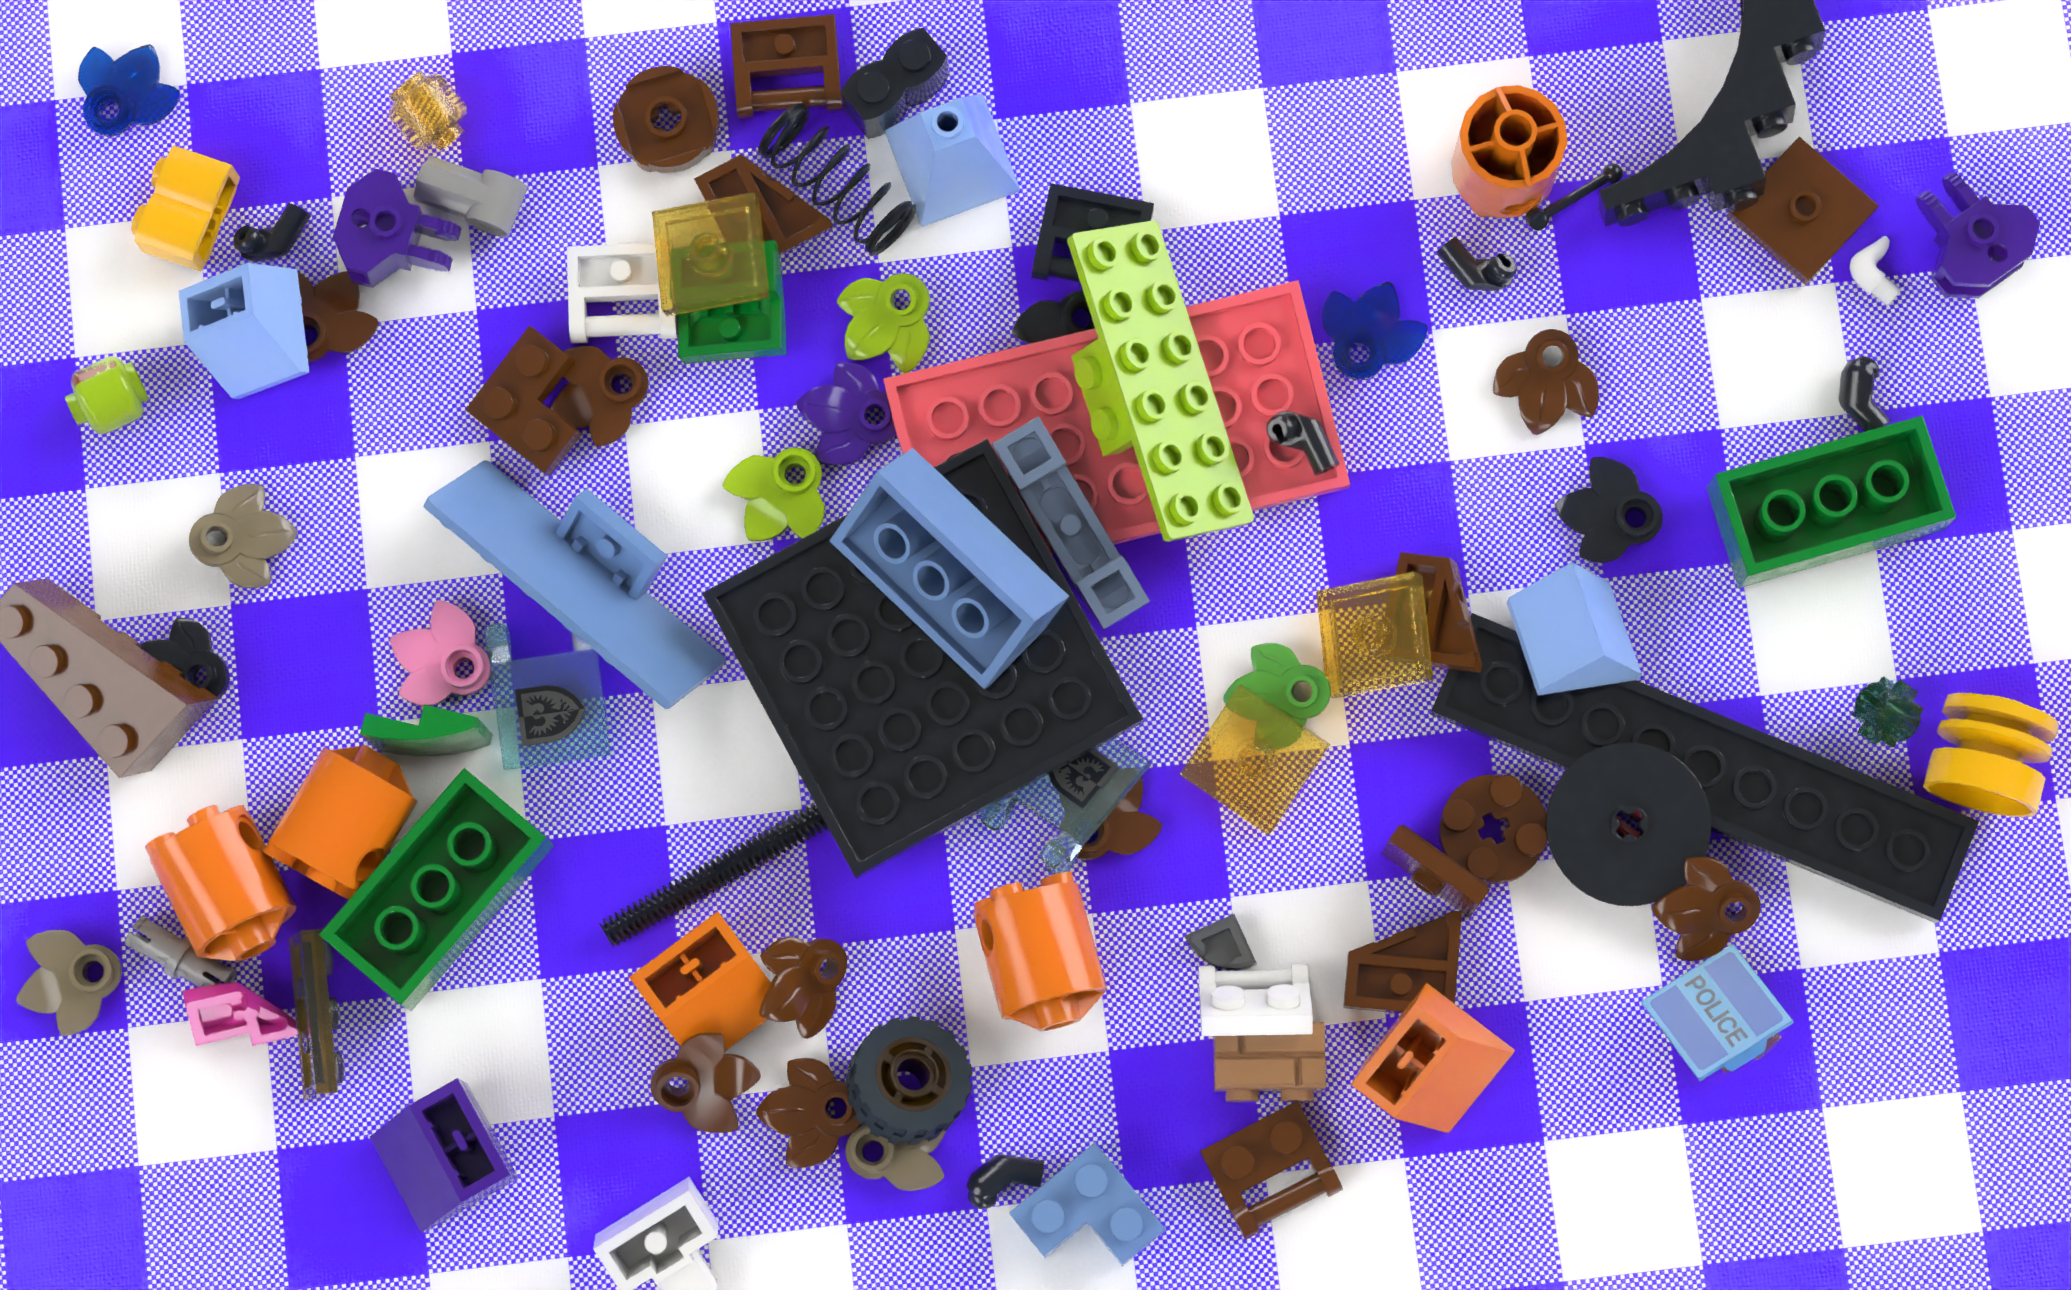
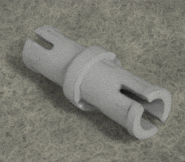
[125,915,237,987]

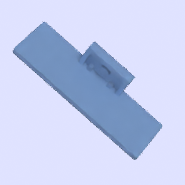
[423,460,726,709]

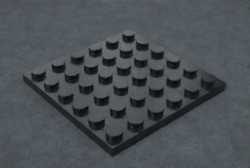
[702,439,1144,879]

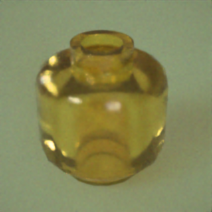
[389,71,467,151]

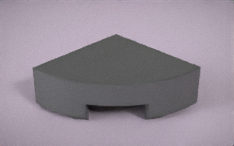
[1184,914,1257,970]

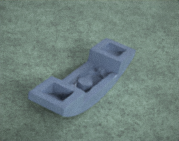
[992,416,1150,630]

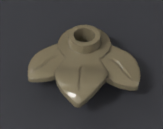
[189,484,298,588]
[16,930,122,1036]
[845,1123,946,1191]

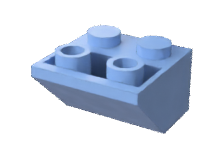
[178,263,309,399]

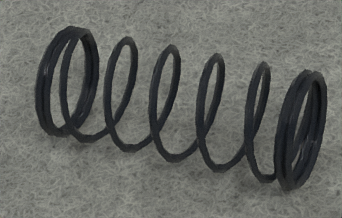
[758,103,916,256]

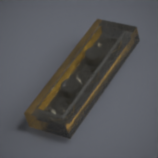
[288,929,344,1101]

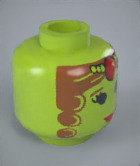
[65,356,149,435]

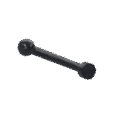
[1525,163,1623,231]

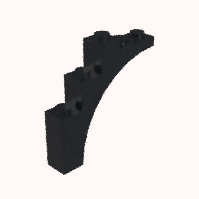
[1598,0,1825,227]

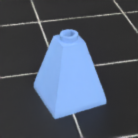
[885,94,1020,227]

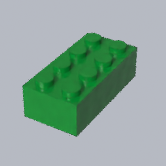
[1706,415,1956,589]
[319,768,554,1011]

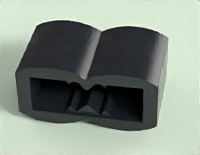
[841,28,949,139]

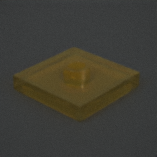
[652,192,770,317]
[1316,572,1433,699]
[1180,684,1331,835]

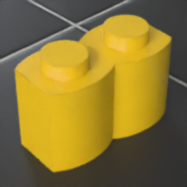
[131,145,240,272]

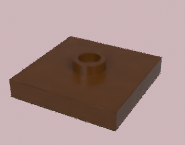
[1727,137,1879,285]
[1381,824,1490,918]

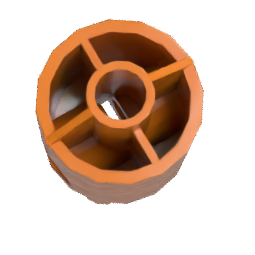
[1451,85,1567,218]
[263,744,418,900]
[145,805,296,961]
[973,872,1107,1032]

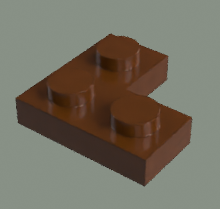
[465,325,582,476]

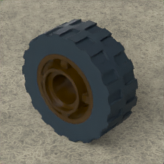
[845,1016,973,1145]

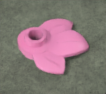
[390,600,491,706]

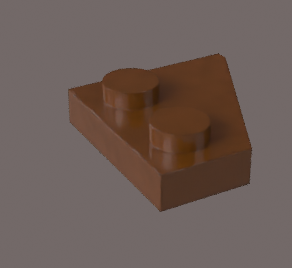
[694,154,834,256]
[1378,552,1482,673]
[1343,911,1462,1014]

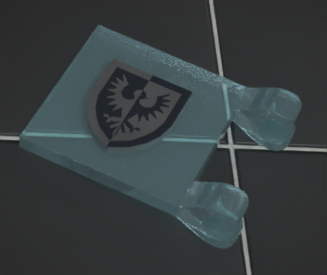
[484,623,611,770]
[977,738,1151,875]

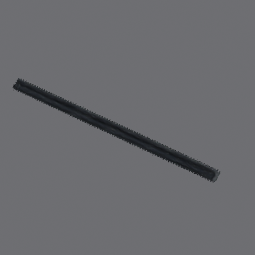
[599,803,828,948]

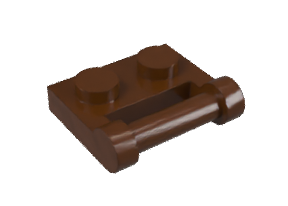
[730,14,843,119]
[1200,1101,1343,1240]

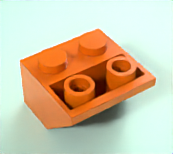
[629,911,771,1053]
[1351,982,1515,1133]

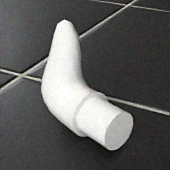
[1849,236,1901,306]

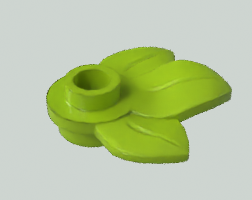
[837,273,930,373]
[722,447,825,541]

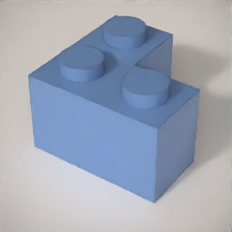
[1009,1142,1165,1266]

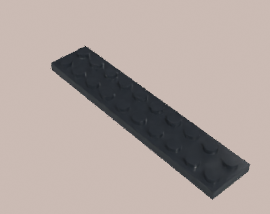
[1430,613,1979,924]

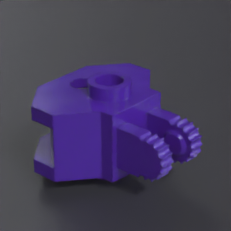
[333,169,462,288]
[1915,171,2040,299]

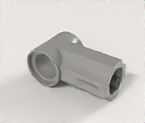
[413,155,528,238]

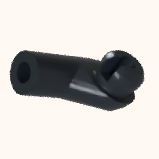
[233,203,311,262]
[966,1154,1045,1209]

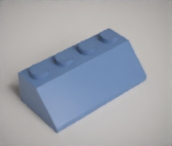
[830,448,1069,690]

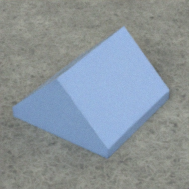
[1506,562,1642,695]

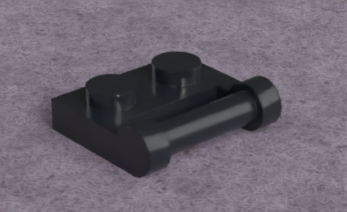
[1031,183,1154,282]

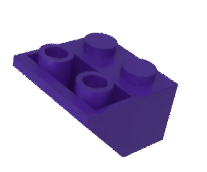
[370,1078,519,1233]

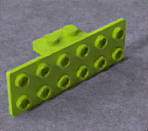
[1067,220,1254,542]

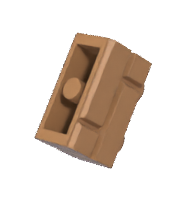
[1213,1022,1326,1103]

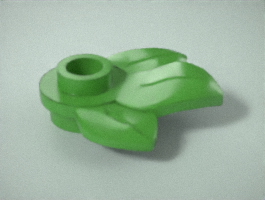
[1223,643,1331,751]

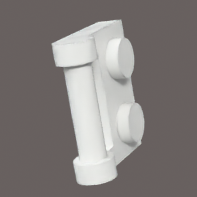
[567,242,678,343]
[1198,964,1313,1036]

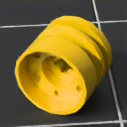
[1923,693,2059,818]

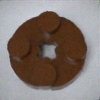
[613,66,720,173]
[1438,774,1548,885]

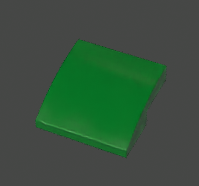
[672,240,787,364]
[360,705,493,756]

